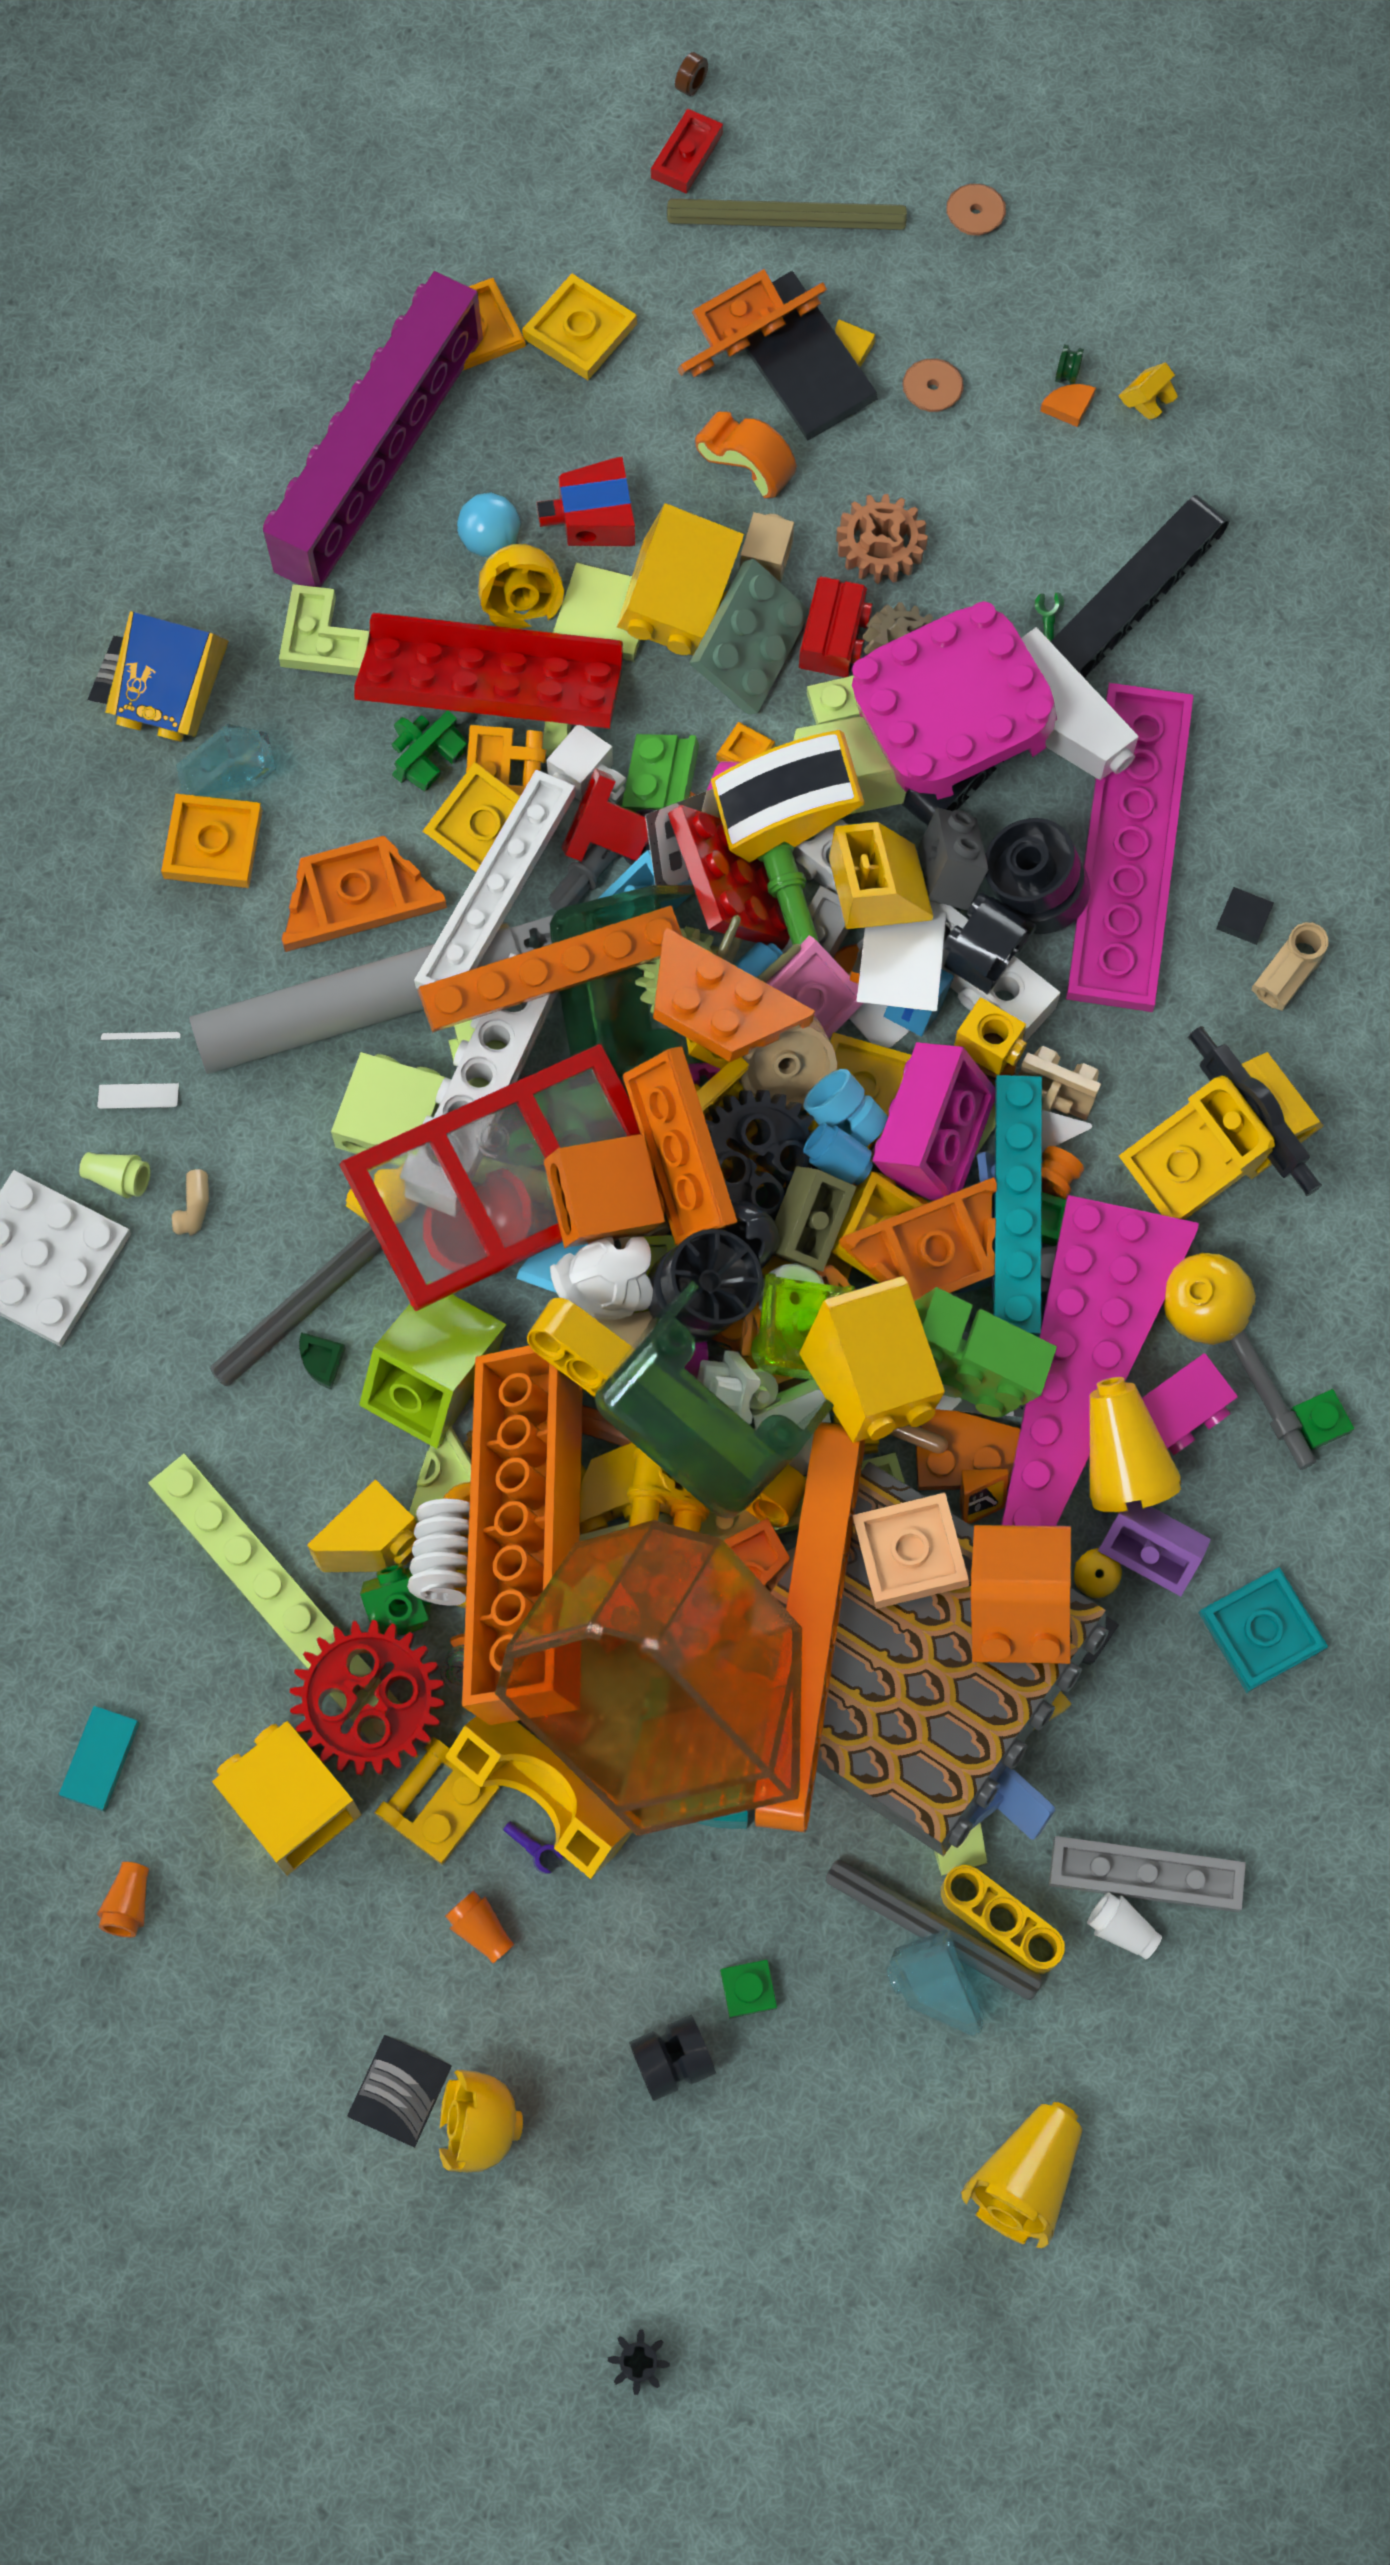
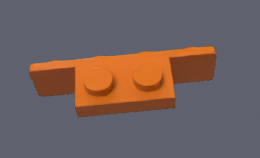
[677,269,827,378]

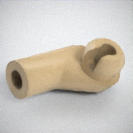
[172,1169,209,1236]

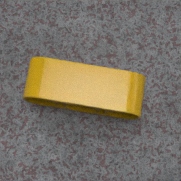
[941,1865,1065,1974]

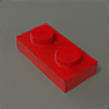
[651,108,723,194]

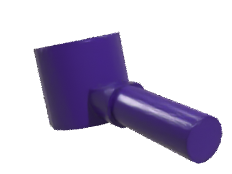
[503,1821,563,1874]

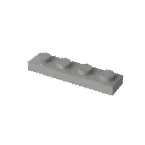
[1049,1836,1246,1913]

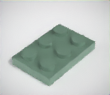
[689,559,810,715]

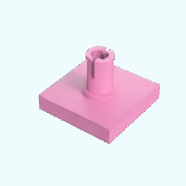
[766,935,863,1038]

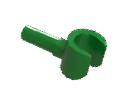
[1035,592,1065,641]

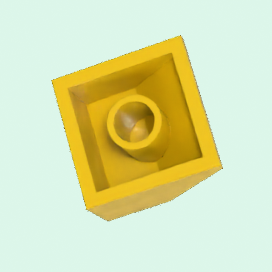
[307,1479,417,1572]

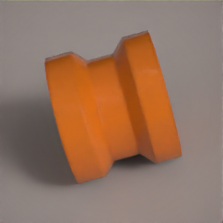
[1041,1146,1085,1200]

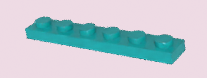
[993,1075,1042,1337]

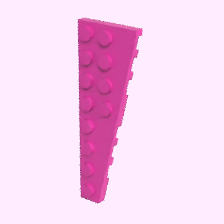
[1001,1195,1199,1526]

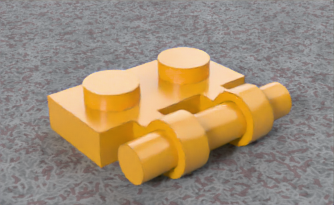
[466,725,547,796]

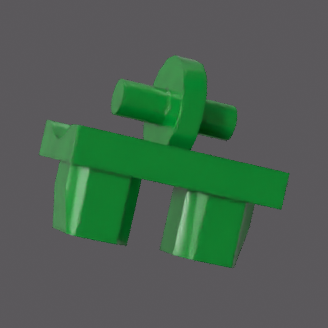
[391,710,468,792]

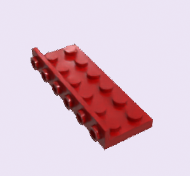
[354,613,623,729]

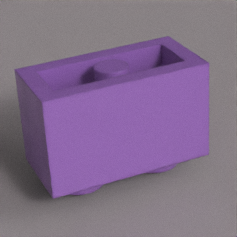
[1098,1500,1211,1597]

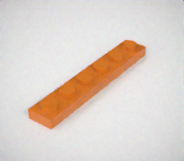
[417,905,682,1033]

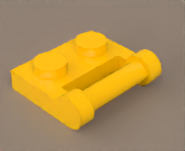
[374,1737,500,1865]

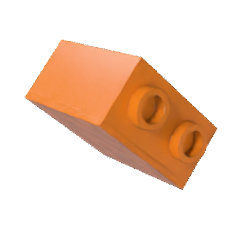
[543,1134,665,1248]

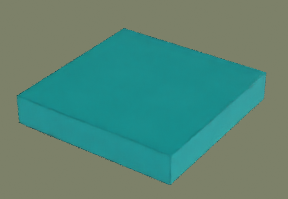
[1198,1567,1328,1693]

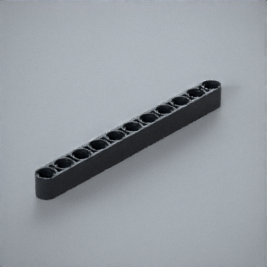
[901,495,1230,826]

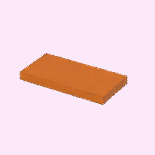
[623,1046,737,1245]

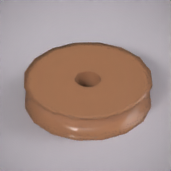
[947,184,1006,236]
[903,358,964,412]

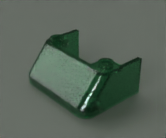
[550,885,708,1083]
[595,1281,834,1518]

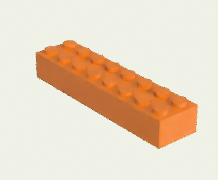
[462,1345,583,1725]

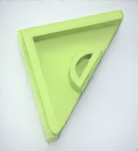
[409,1426,471,1523]

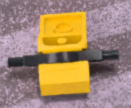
[1119,1026,1324,1220]

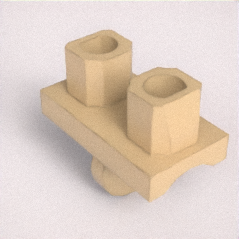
[1018,1046,1101,1120]

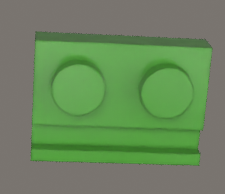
[622,734,699,816]

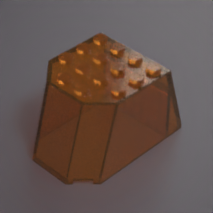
[495,1520,802,1836]

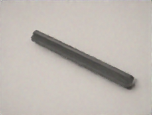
[210,1225,382,1386]
[826,1860,1042,2000]

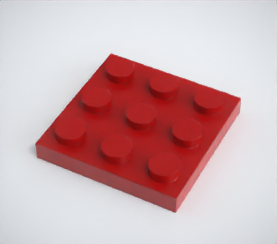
[668,805,790,950]

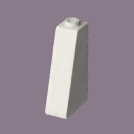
[1021,627,1139,780]

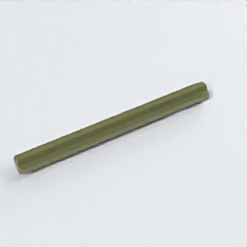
[667,198,907,230]

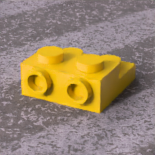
[831,1171,928,1283]

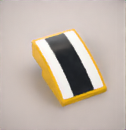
[711,730,865,862]

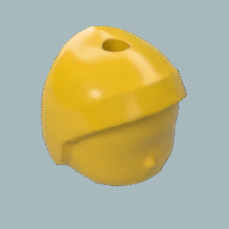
[1074,1548,1122,1598]

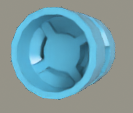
[803,1069,888,1147]

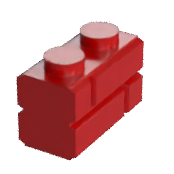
[799,576,873,678]

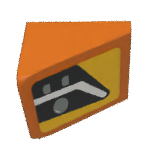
[960,1469,1009,1524]

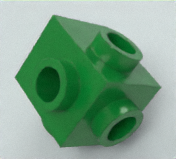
[360,1564,434,1635]

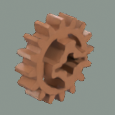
[836,494,928,584]

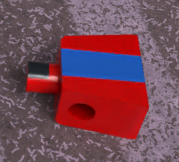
[536,456,635,547]

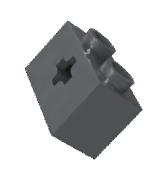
[917,807,988,910]

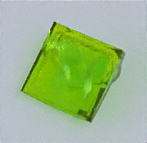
[751,1273,855,1380]

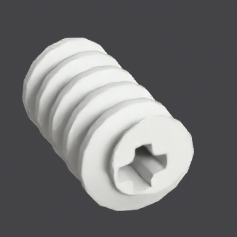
[407,1499,470,1606]

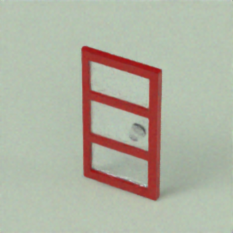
[339,1044,659,1311]

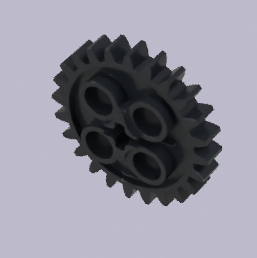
[705,1090,821,1221]

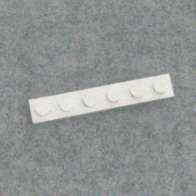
[414,770,576,989]

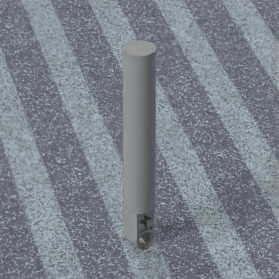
[189,908,599,1074]

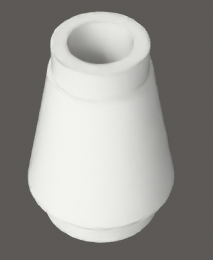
[1087,1892,1162,1959]

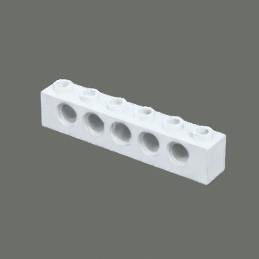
[399,953,558,1218]

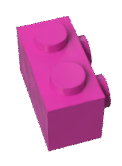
[1142,1353,1238,1456]

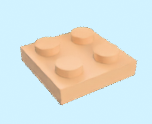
[852,1493,969,1609]

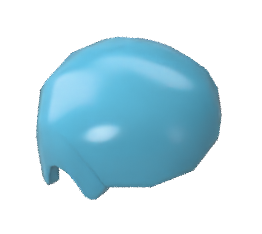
[457,492,521,557]

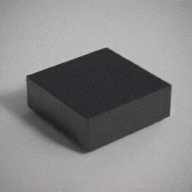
[1216,887,1274,945]

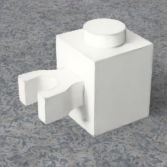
[547,725,626,804]

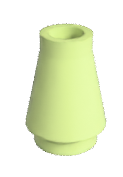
[79,1152,150,1199]

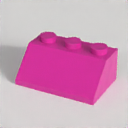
[872,1042,995,1201]

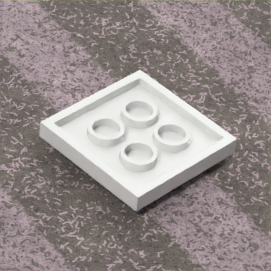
[0,1170,131,1347]

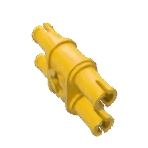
[626,1434,711,1561]

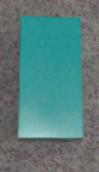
[58,1706,140,1812]

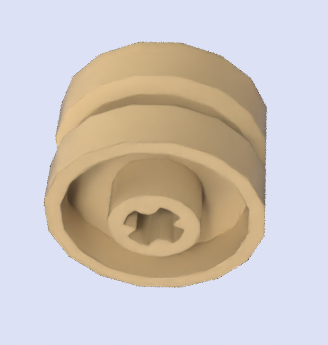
[740,1015,837,1111]

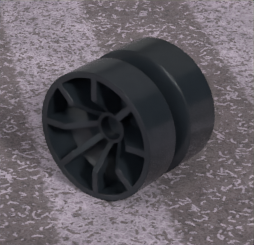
[985,818,1090,934]
[648,1229,763,1342]

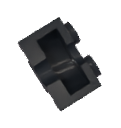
[943,893,1036,995]

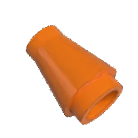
[97,1862,149,1938]
[445,1890,514,1963]

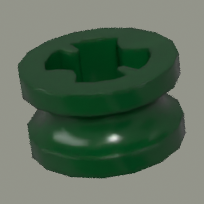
[1055,344,1084,385]

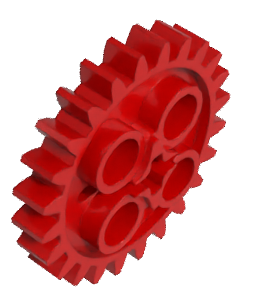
[289,1620,445,1776]

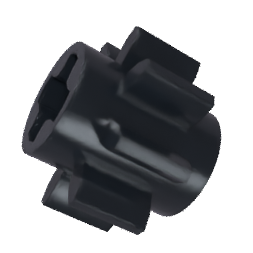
[607,2329,670,2395]

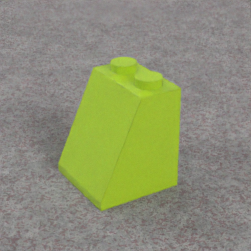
[359,1281,507,1449]

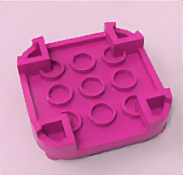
[852,601,1057,800]

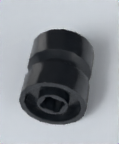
[629,2014,716,2101]

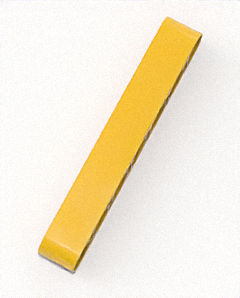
[527,1298,806,1528]

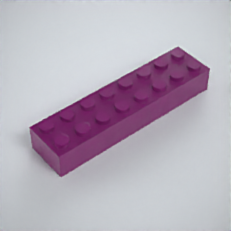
[263,271,483,588]

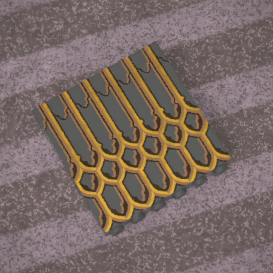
[703,1461,1109,1857]

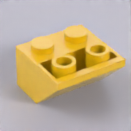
[829,822,933,929]

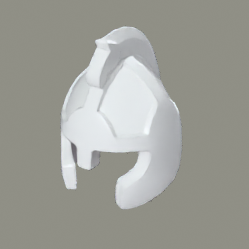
[550,1237,653,1320]

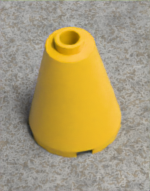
[1090,1377,1181,1512]
[961,2102,1082,2248]

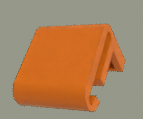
[971,1525,1071,1664]

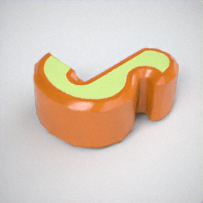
[695,411,797,499]

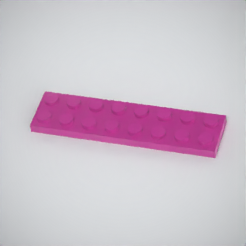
[1066,683,1194,1012]

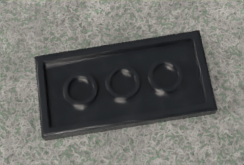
[745,271,878,441]

